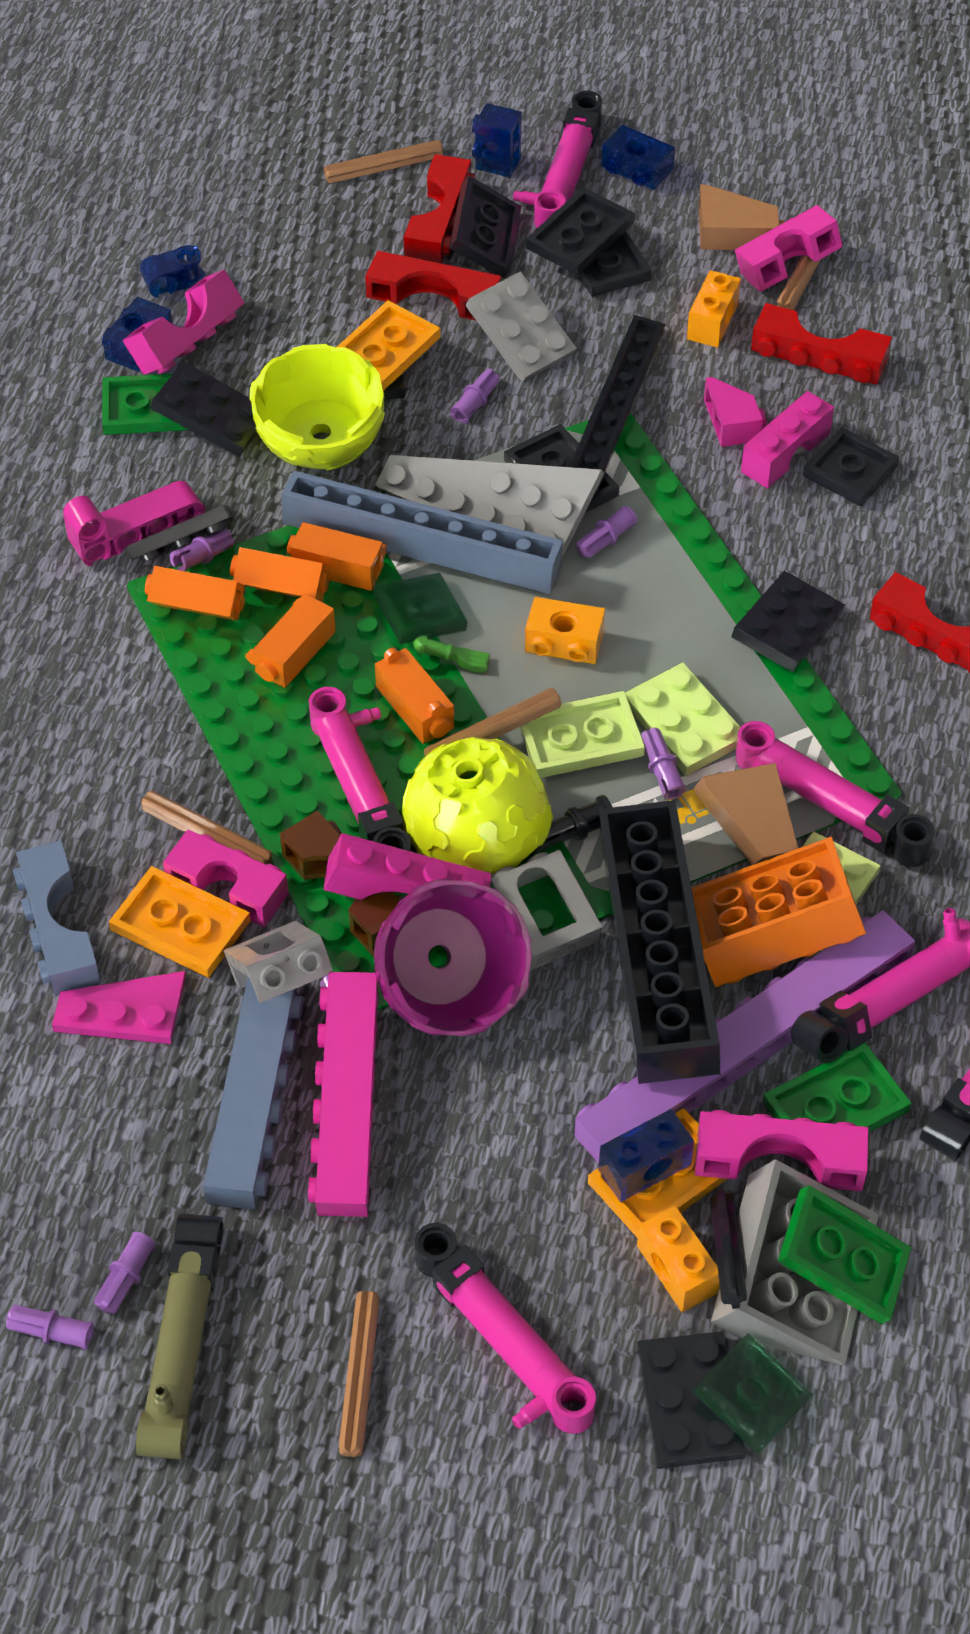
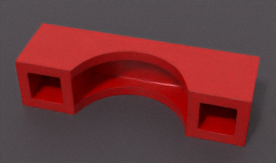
[403,154,476,264]
[365,250,501,321]
[751,303,892,385]
[869,572,970,673]

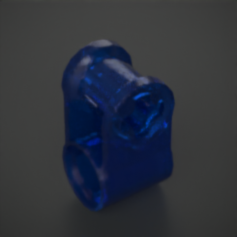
[140,245,205,298]

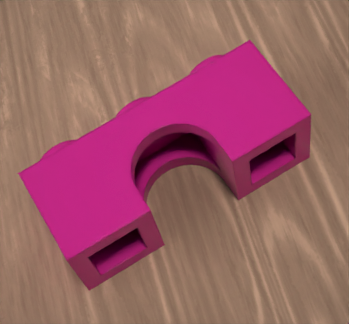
[735,205,843,292]
[741,391,834,489]
[163,829,288,928]

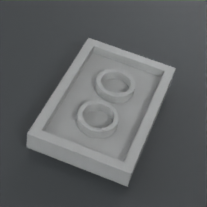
[466,271,577,382]

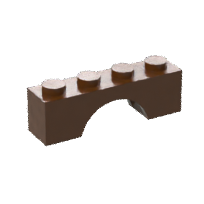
[280,810,404,957]

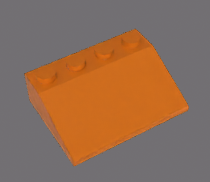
[691,836,866,987]

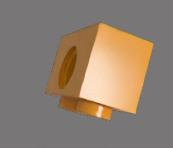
[687,270,741,348]
[525,597,605,664]
[637,1206,719,1313]

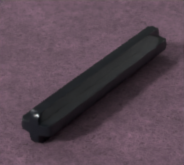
[710,1189,747,1309]

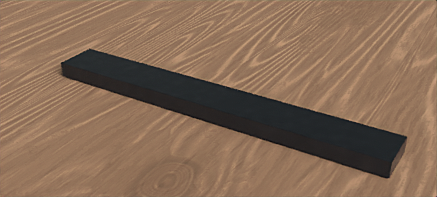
[569,315,665,494]

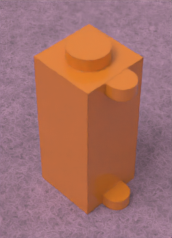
[287,522,387,591]
[230,547,330,602]
[145,566,245,621]
[245,593,336,688]
[375,647,454,744]

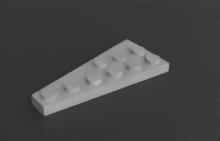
[375,455,604,560]

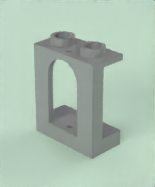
[490,850,602,971]
[224,921,334,1003]

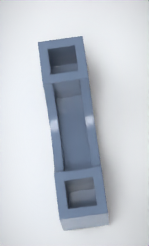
[12,840,101,995]

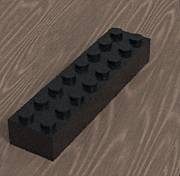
[599,800,721,1084]

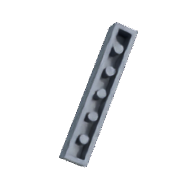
[203,977,303,1210]

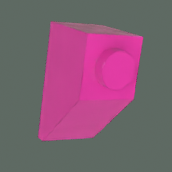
[704,377,766,447]

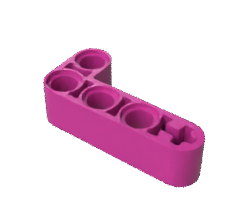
[63,481,205,566]

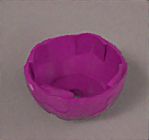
[374,878,532,1036]

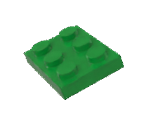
[102,373,189,435]
[762,1042,912,1133]
[777,1185,911,1324]

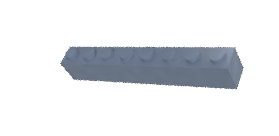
[281,471,563,594]

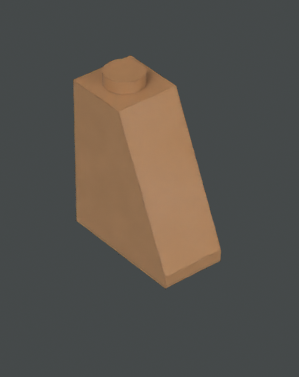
[698,184,784,250]
[694,763,798,865]

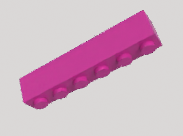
[308,972,379,1217]

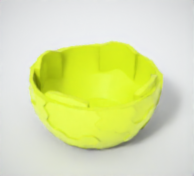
[250,344,385,471]
[402,737,554,875]

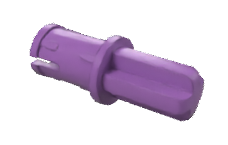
[450,368,500,424]
[576,505,638,558]
[170,530,234,571]
[641,728,687,800]
[94,1232,156,1314]
[6,1305,94,1350]

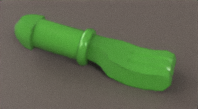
[413,636,490,673]

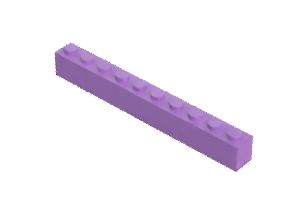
[575,910,915,1166]

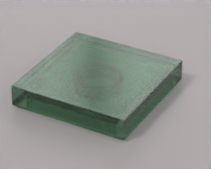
[373,572,468,645]
[693,1333,813,1455]

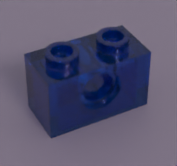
[472,103,522,178]
[601,124,675,190]
[102,297,173,372]
[598,1109,694,1202]

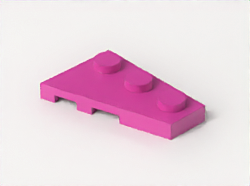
[52,971,186,1044]

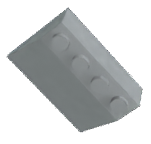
[711,1159,879,1366]

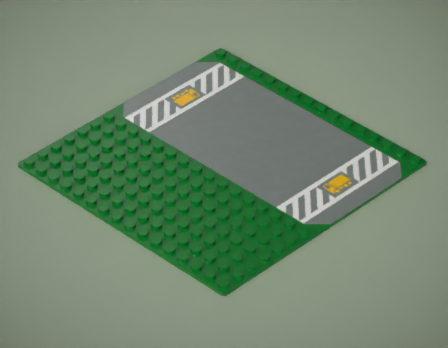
[127,412,901,1010]

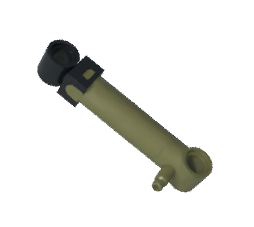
[136,1213,224,1460]

